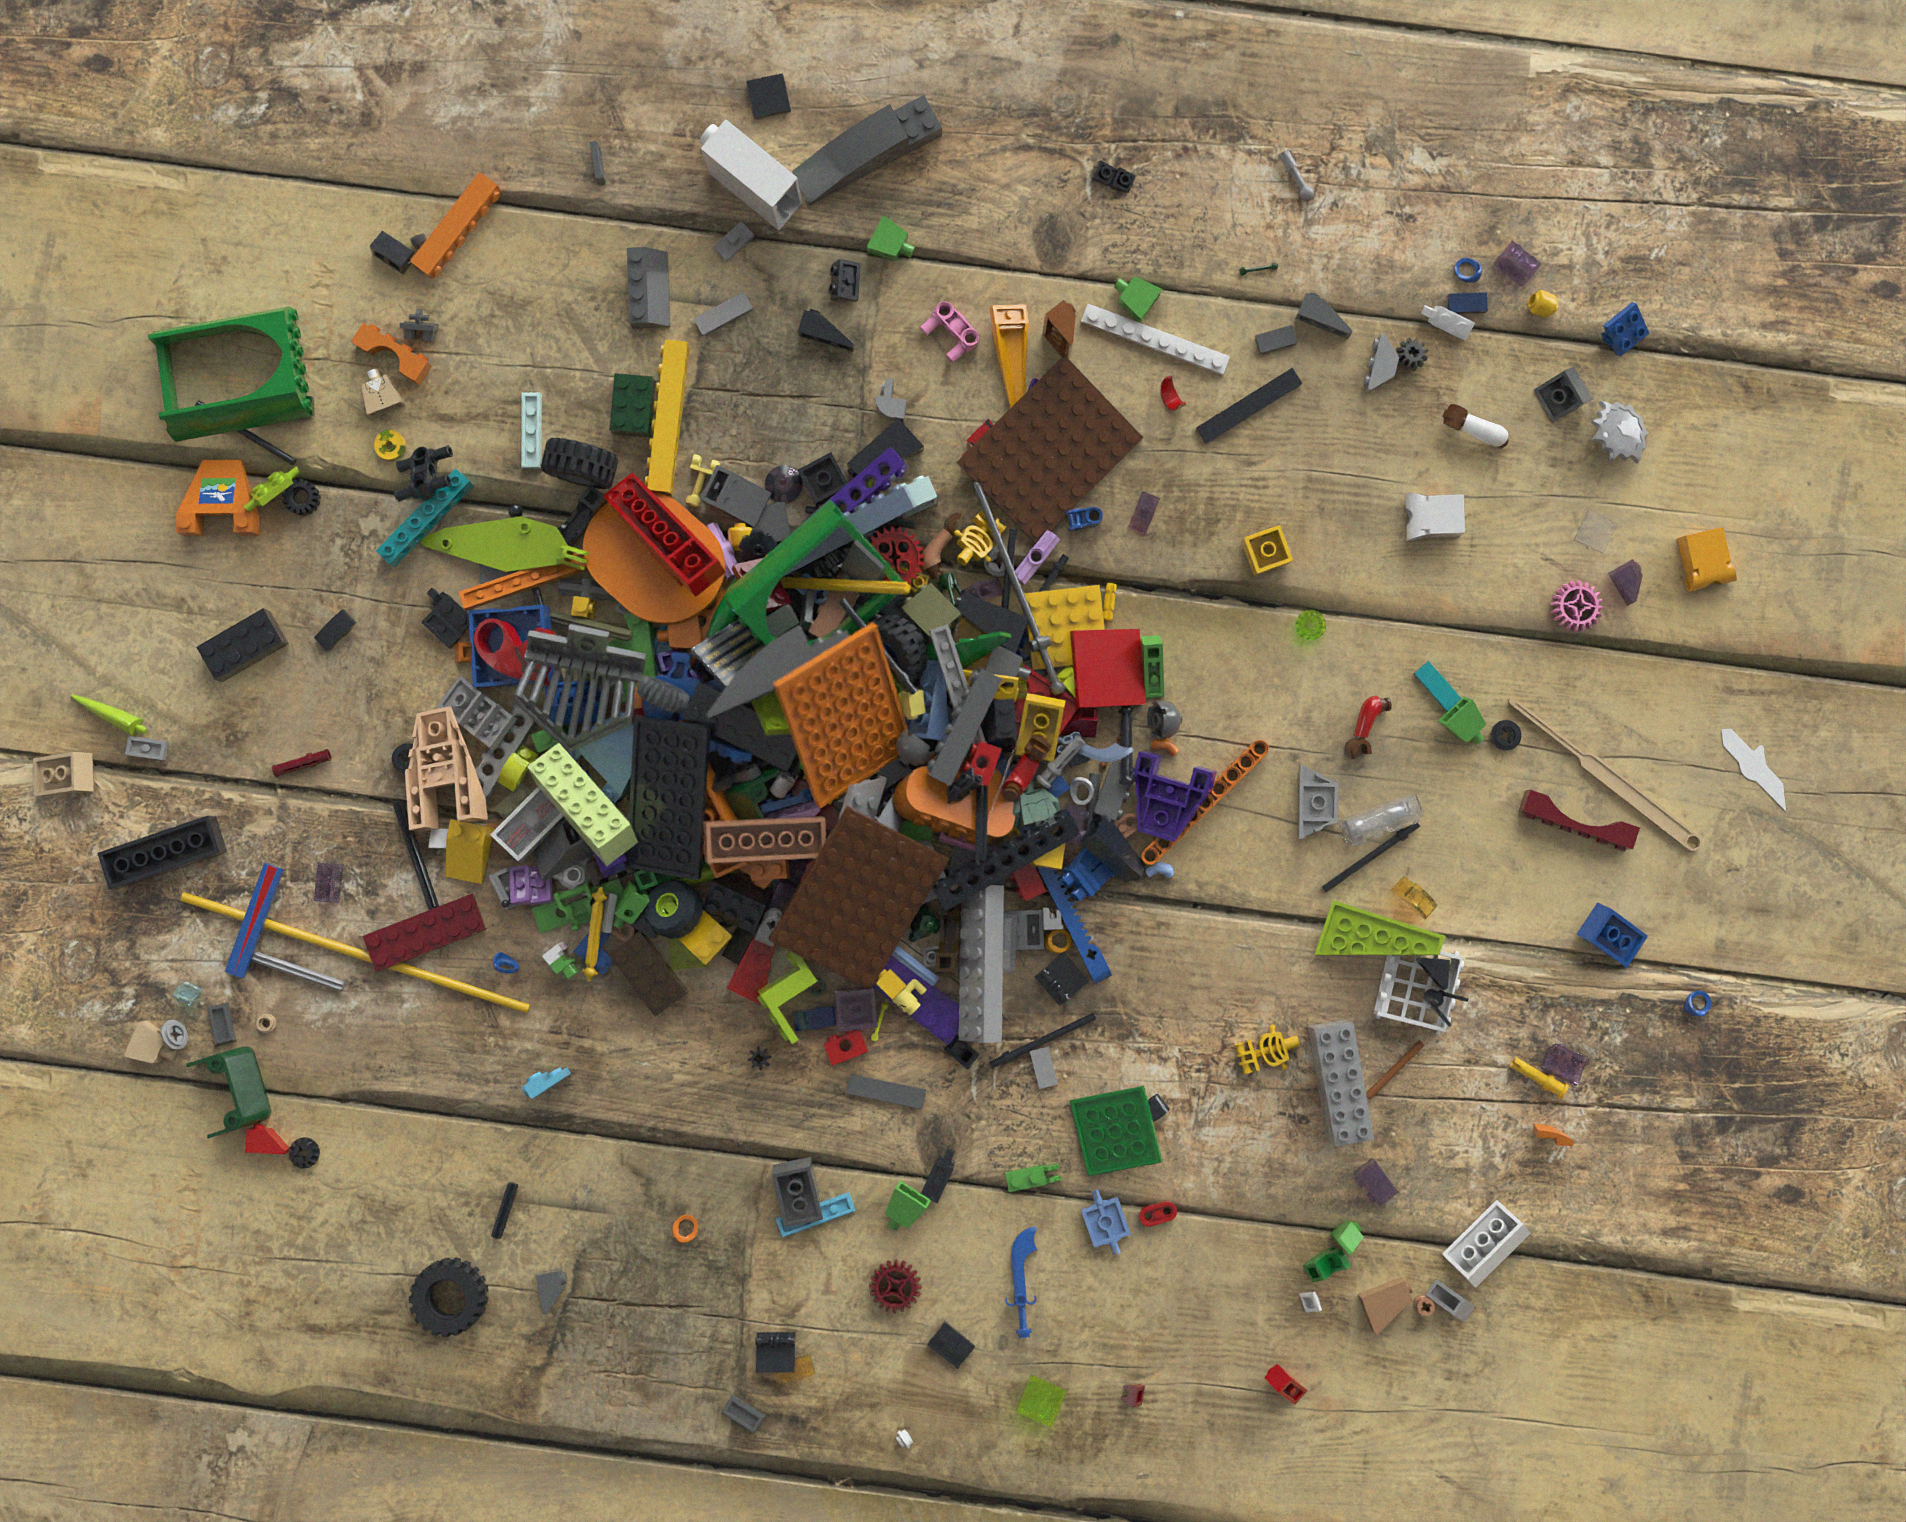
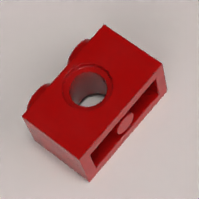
[962,740,1002,786]
[824,1027,869,1066]

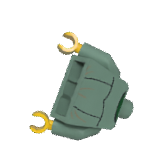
[1007,780,1060,837]

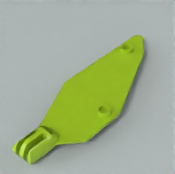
[421,516,589,572]

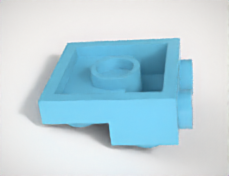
[521,1067,571,1099]

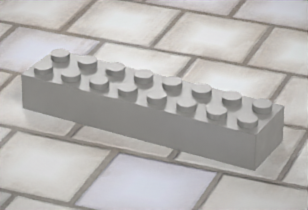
[959,886,1004,1043]

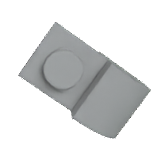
[876,378,906,422]

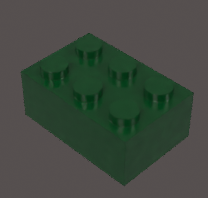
[609,373,656,438]

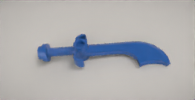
[1005,1226,1038,1338]

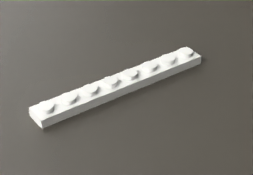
[1081,304,1230,376]

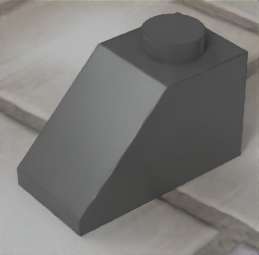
[536,1267,568,1314]

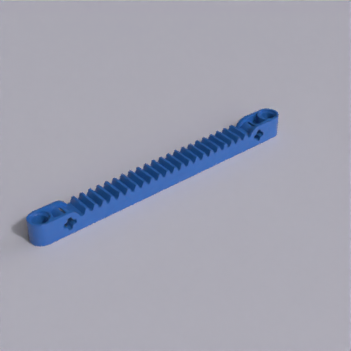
[995,752,1112,984]

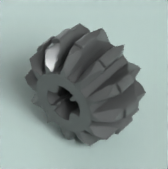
[1396,338,1428,371]

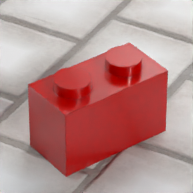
[1009,863,1046,901]

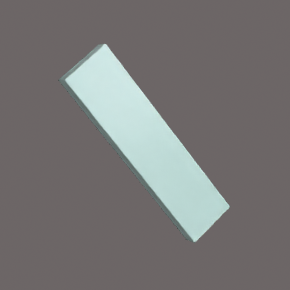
[521,393,542,469]

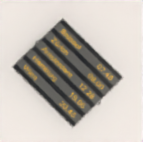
[690,620,766,688]

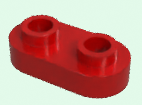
[1138,1201,1177,1227]

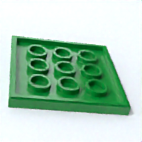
[1070,1085,1163,1176]

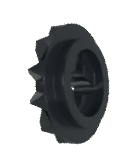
[1490,720,1522,751]
[392,743,413,774]
[288,1137,320,1169]

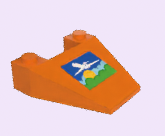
[176,460,260,536]

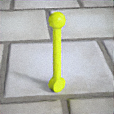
[871,1002,888,1041]

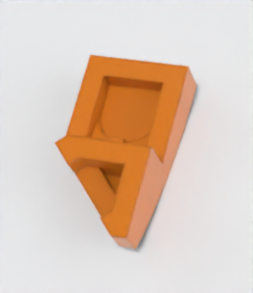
[1533,1124,1574,1146]

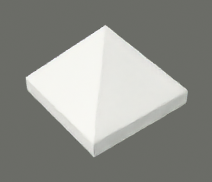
[1299,1292,1322,1313]

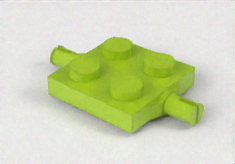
[244,466,301,512]

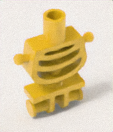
[954,508,1006,565]
[1234,1025,1300,1074]

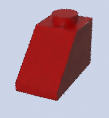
[245,1124,290,1154]
[1264,1363,1308,1405]

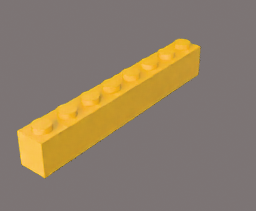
[645,339,690,495]

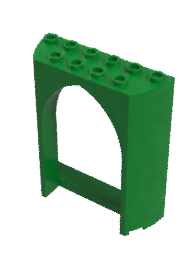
[148,307,312,442]
[725,499,904,647]

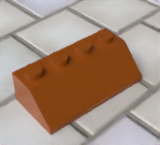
[1042,300,1076,359]

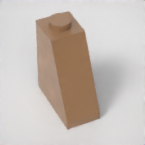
[1358,1278,1413,1335]

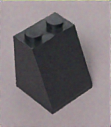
[980,698,1017,747]

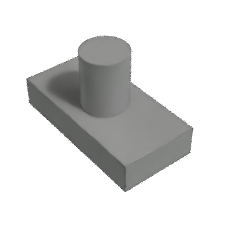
[713,221,755,262]

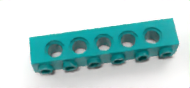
[376,468,475,567]

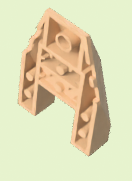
[405,707,488,832]

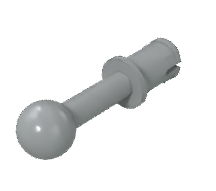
[1277,149,1314,201]

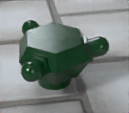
[909,903,940,942]

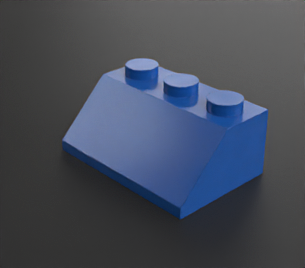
[544,681,606,724]

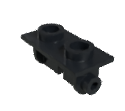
[946,767,983,804]

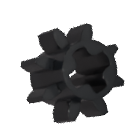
[747,1046,772,1071]

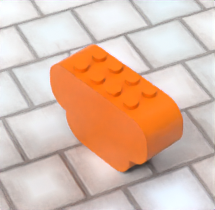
[893,756,1015,844]

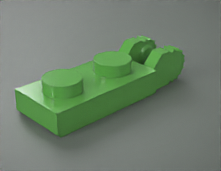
[1005,1163,1062,1192]

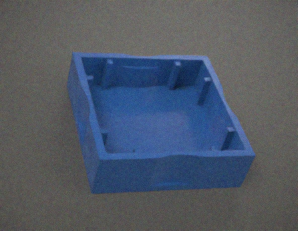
[468,605,554,688]

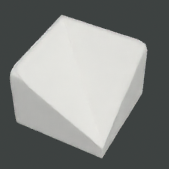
[429,829,448,848]

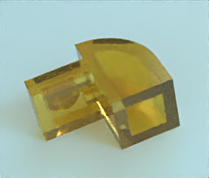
[1391,876,1438,919]

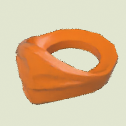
[672,1214,699,1243]

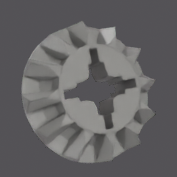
[984,546,1014,577]
[160,1020,188,1051]

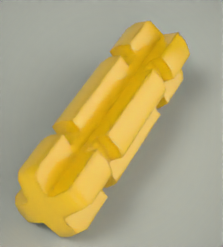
[1103,583,1117,621]

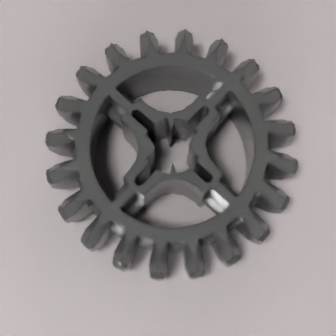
[636,676,690,713]

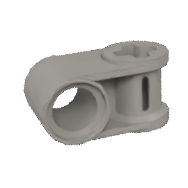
[770,769,799,798]
[754,908,782,946]

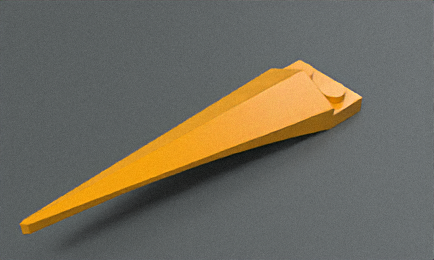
[989,305,1029,408]

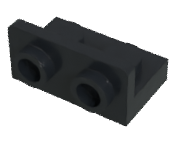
[829,259,861,302]

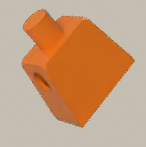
[657,615,702,651]

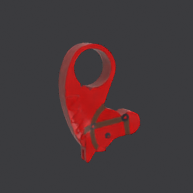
[474,619,555,686]

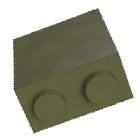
[901,583,961,645]

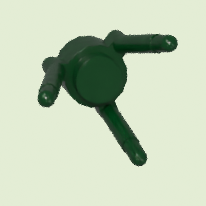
[937,573,963,609]

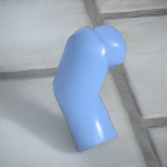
[1145,862,1174,878]

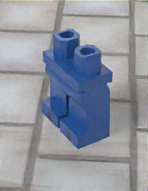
[1060,848,1116,901]

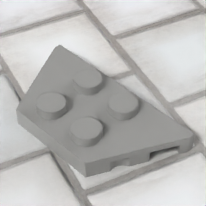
[1298,765,1338,839]
[838,776,887,820]

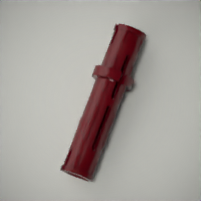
[272,749,332,777]

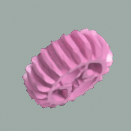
[1550,580,1604,632]

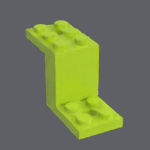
[757,947,817,1044]

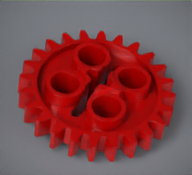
[870,526,925,585]

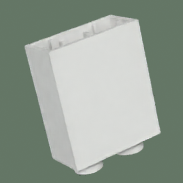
[700,119,803,231]

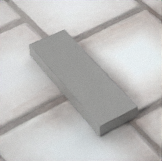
[694,292,753,337]

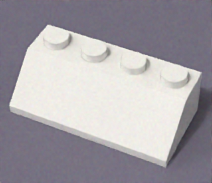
[1442,1200,1530,1288]

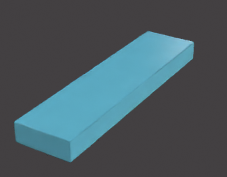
[776,1192,855,1238]

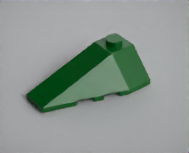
[925,632,1011,669]

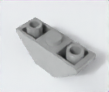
[1363,334,1399,394]

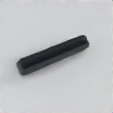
[491,1182,518,1239]

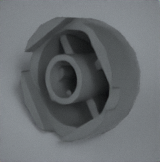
[1147,701,1182,740]
[896,729,935,766]

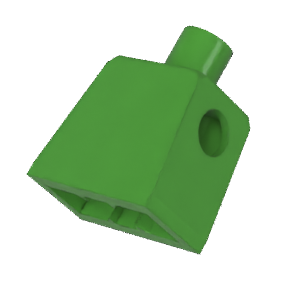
[867,215,915,261]
[1114,277,1162,323]
[1438,697,1486,744]
[531,725,568,755]
[613,880,649,929]
[885,1180,931,1230]

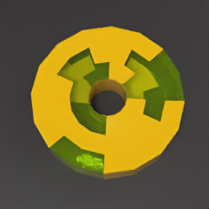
[374,430,406,461]

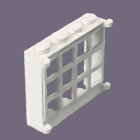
[1373,951,1464,1034]

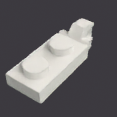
[1421,305,1475,341]

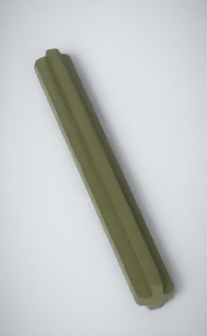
[550,611,633,641]

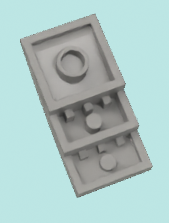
[438,675,517,750]

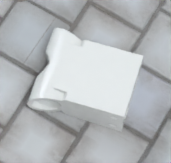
[1405,493,1465,542]

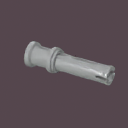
[1036,735,1086,788]

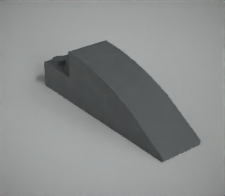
[792,95,942,205]
[707,625,849,719]

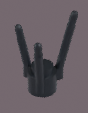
[1424,988,1469,1027]

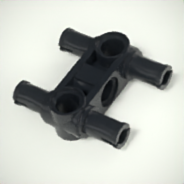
[394,445,453,502]

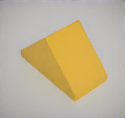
[1030,843,1066,870]

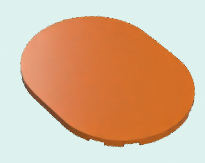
[583,492,726,625]

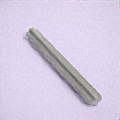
[252,952,345,991]

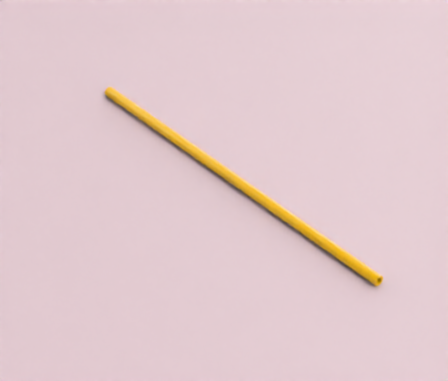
[181,892,531,1014]

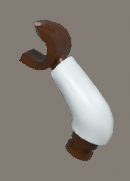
[1442,404,1509,448]

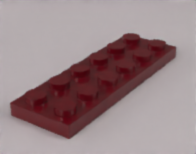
[363,893,487,972]

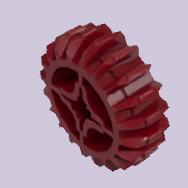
[869,1259,922,1313]

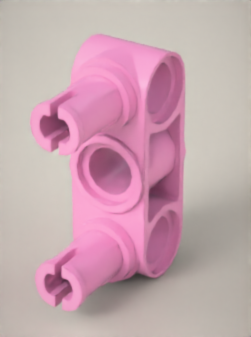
[920,301,979,363]

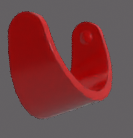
[1160,375,1186,411]

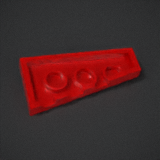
[726,919,776,1005]

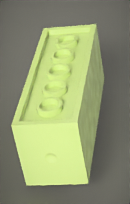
[527,743,638,866]

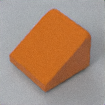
[454,643,472,663]

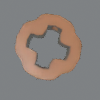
[1413,1295,1435,1316]

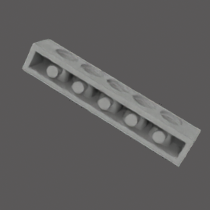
[475,703,537,804]

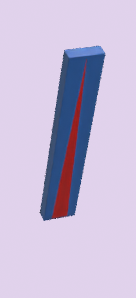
[225,863,284,978]

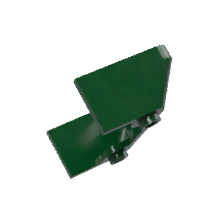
[726,764,781,820]
[186,1046,272,1139]

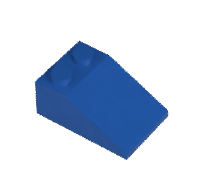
[1577,902,1648,968]

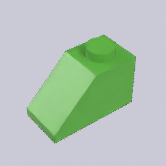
[1330,1219,1363,1255]

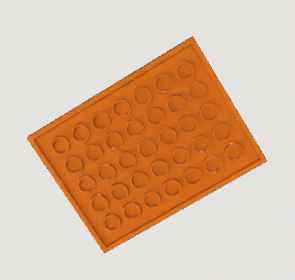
[773,623,910,808]

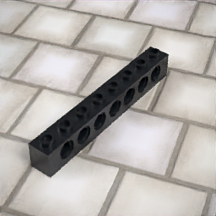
[932,809,1081,911]

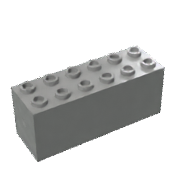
[1307,1019,1374,1146]

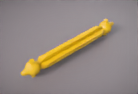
[582,887,607,982]

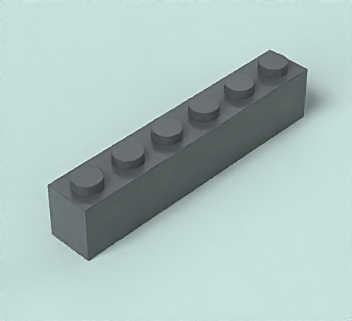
[926,668,1002,786]

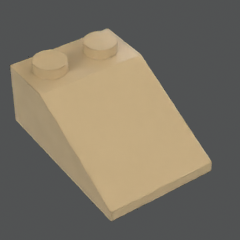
[33,752,94,797]

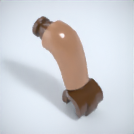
[921,513,966,579]

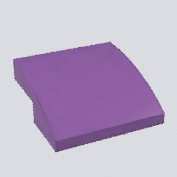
[510,865,553,905]

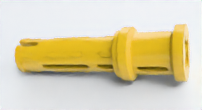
[1510,1057,1569,1099]

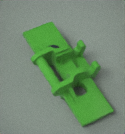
[531,878,623,933]

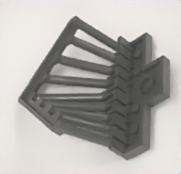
[513,624,646,752]

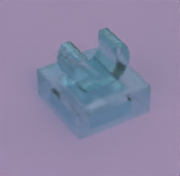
[173,981,202,1007]

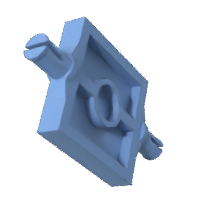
[1081,1189,1131,1255]

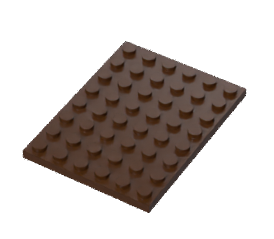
[956,355,1144,545]
[768,806,949,990]

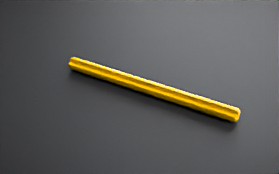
[781,576,911,594]

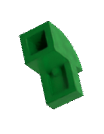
[1303,1247,1351,1283]

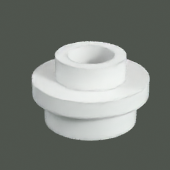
[896,1429,913,1449]

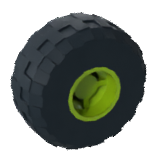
[644,879,703,939]

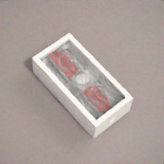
[490,787,565,863]

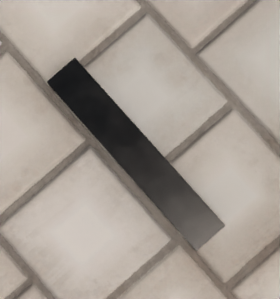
[1196,367,1303,444]

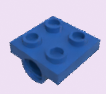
[1601,302,1649,357]

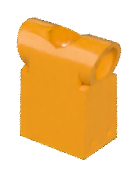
[1677,527,1737,592]

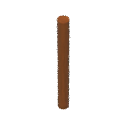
[1366,1040,1425,1099]

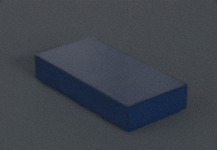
[1448,292,1488,314]

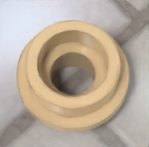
[256,1014,276,1033]

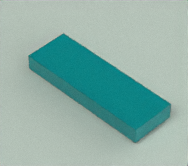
[1413,661,1462,712]

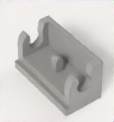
[489,867,519,911]
[1042,907,1063,930]

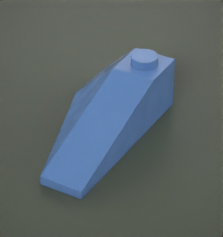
[905,660,949,741]

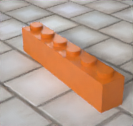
[410,172,501,280]

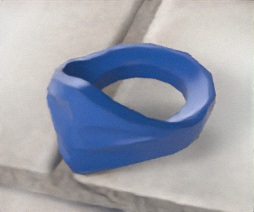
[1454,257,1482,283]
[493,952,519,974]
[1683,990,1712,1017]

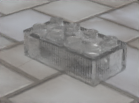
[1337,794,1424,846]

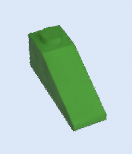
[1141,635,1164,698]

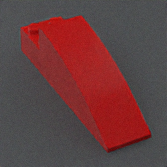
[603,472,726,597]

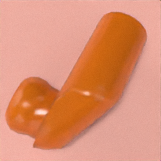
[1150,738,1179,757]

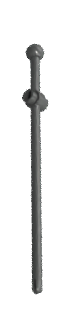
[973,482,1065,695]

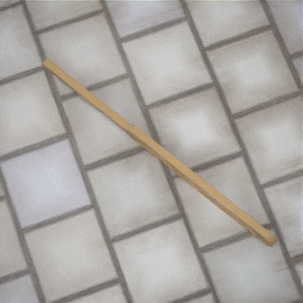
[1508,698,1702,851]

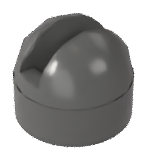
[410,233,427,249]

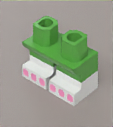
[542,942,580,980]

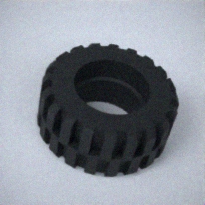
[540,437,619,489]
[858,615,927,692]
[409,1257,488,1337]

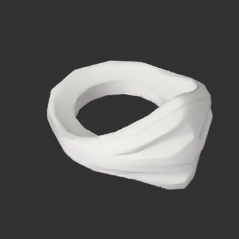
[1070,777,1094,805]

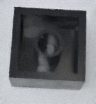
[798,452,848,507]

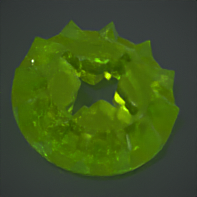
[1295,610,1326,640]

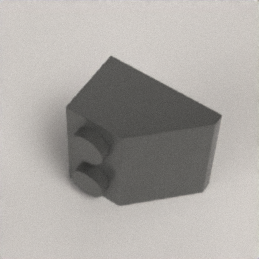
[1534,367,1593,422]

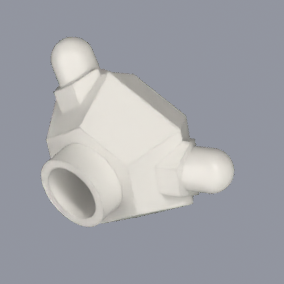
[552,856,591,897]

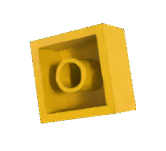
[1241,525,1293,577]

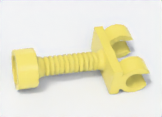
[685,454,720,508]

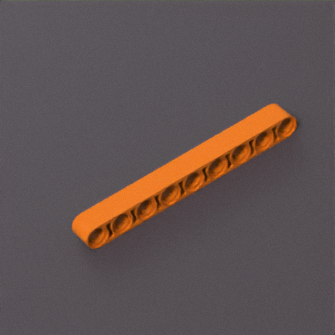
[1140,740,1269,865]

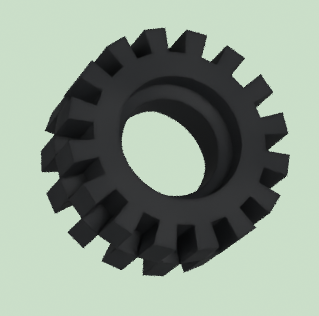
[282,479,321,516]

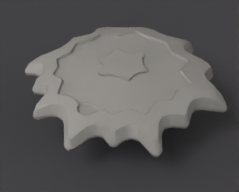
[1591,401,1649,464]

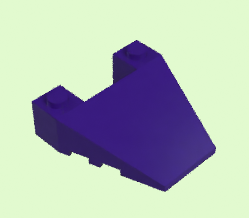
[1134,751,1217,842]

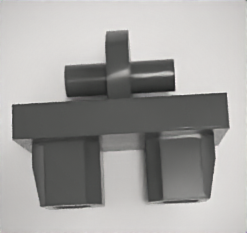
[399,309,439,341]

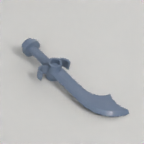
[1057,732,1134,762]

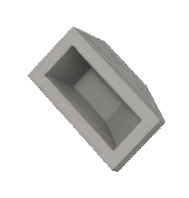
[1426,1279,1475,1322]

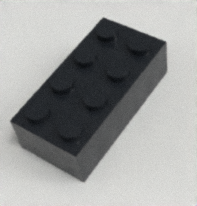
[196,608,289,682]

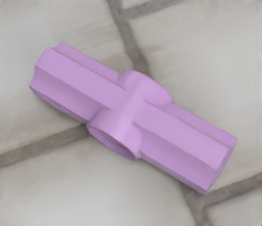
[706,523,737,580]
[1015,530,1060,585]

